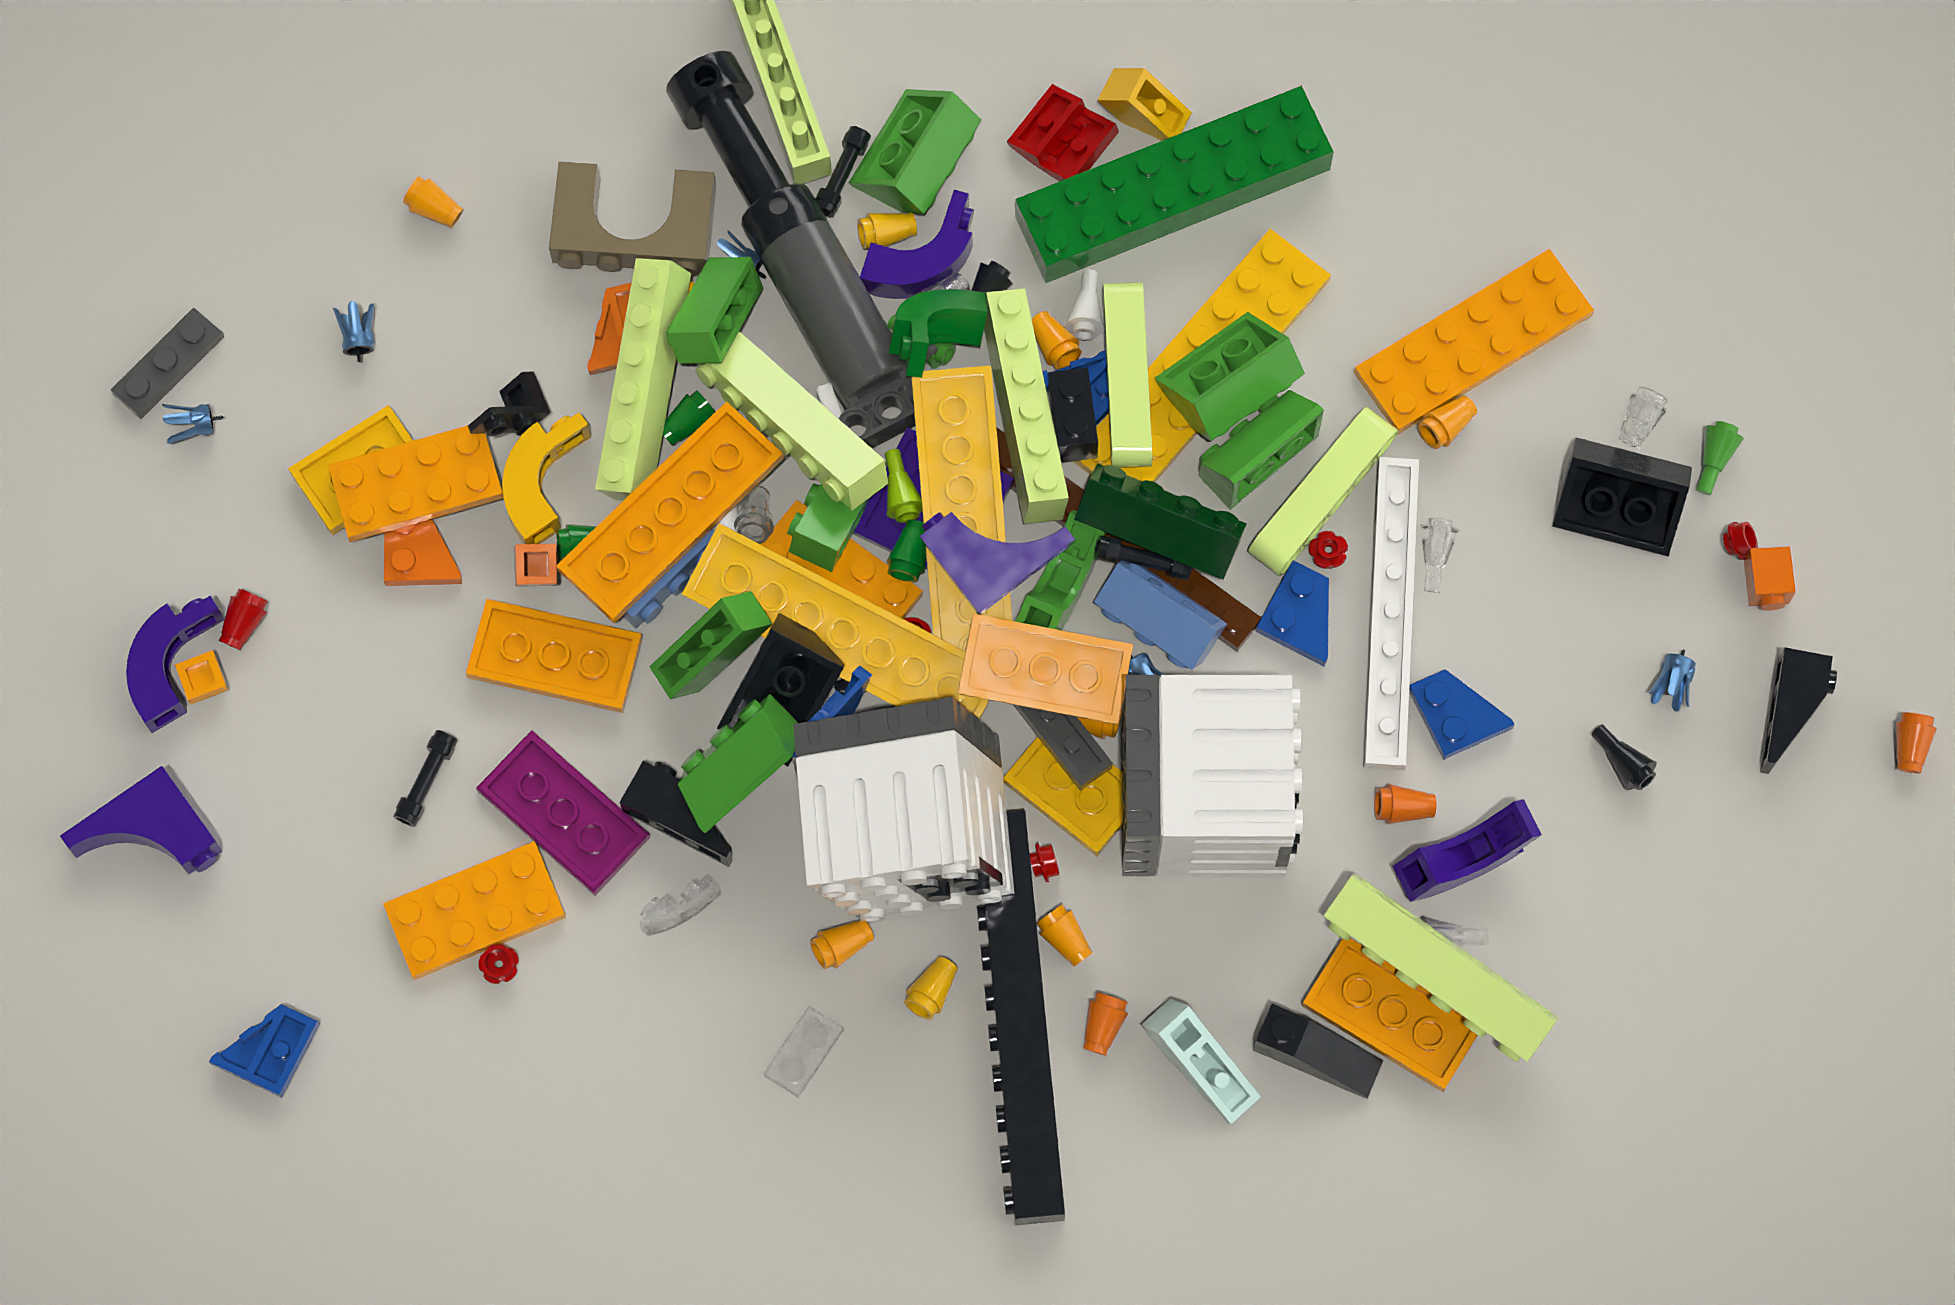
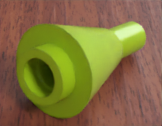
[885,449,923,523]

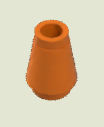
[1896,712,1937,774]
[1374,784,1437,824]
[1083,992,1128,1056]

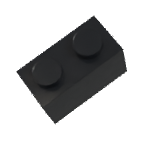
[1048,367,1098,462]

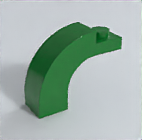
[889,289,988,378]

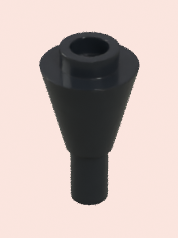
[971,260,1013,295]
[1592,724,1657,790]

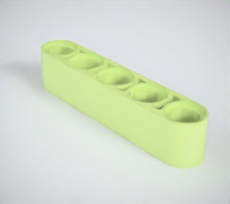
[1103,282,1152,468]
[1248,407,1399,576]

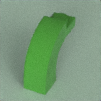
[1015,510,1106,630]

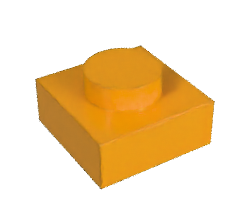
[175,650,228,705]

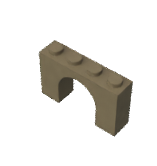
[549,161,716,277]

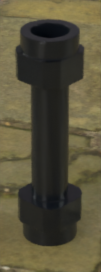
[815,126,871,218]
[1094,535,1192,580]
[393,730,458,827]

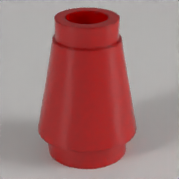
[218,588,268,651]

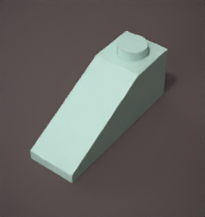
[1141,998,1261,1124]

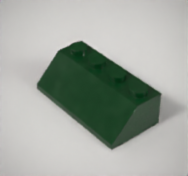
[1074,464,1247,580]

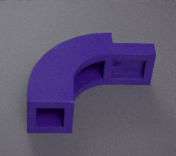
[860,189,974,299]
[126,596,224,733]
[1392,799,1542,902]

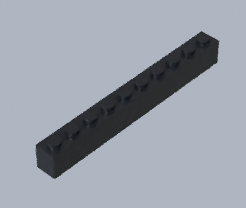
[977,810,1065,1226]

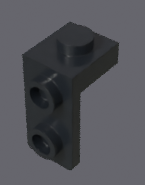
[468,371,551,436]

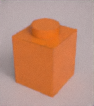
[514,543,557,587]
[1744,546,1796,611]

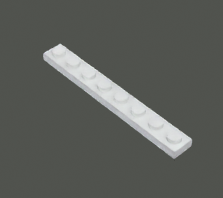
[1364,457,1419,770]

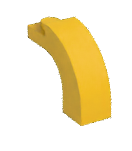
[502,412,591,544]

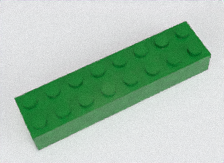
[1015,85,1334,283]

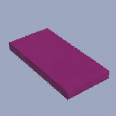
[476,730,650,896]

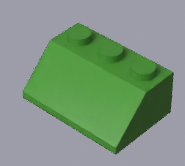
[848,89,982,214]
[1155,312,1305,441]
[1199,390,1324,510]
[678,694,798,833]

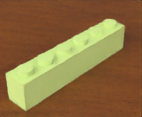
[729,0,832,184]
[595,258,691,501]
[984,288,1069,524]
[696,331,888,511]
[1324,874,1559,1062]

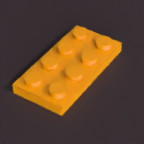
[328,425,503,542]
[760,499,923,619]
[466,599,643,713]
[958,613,1133,725]
[383,841,566,980]
[1302,938,1478,1092]

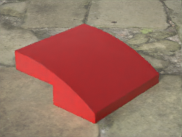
[1007,84,1119,181]

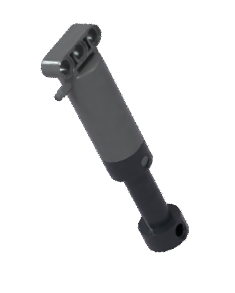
[666,50,938,448]

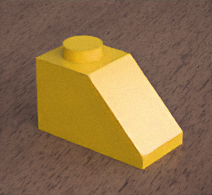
[1097,68,1192,141]

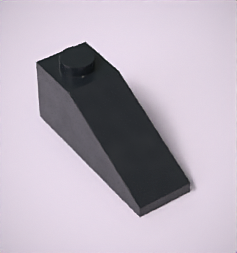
[1760,647,1837,774]
[619,761,733,867]
[1253,1004,1383,1099]

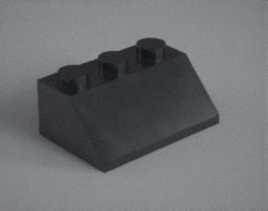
[1552,437,1692,557]
[717,613,845,767]

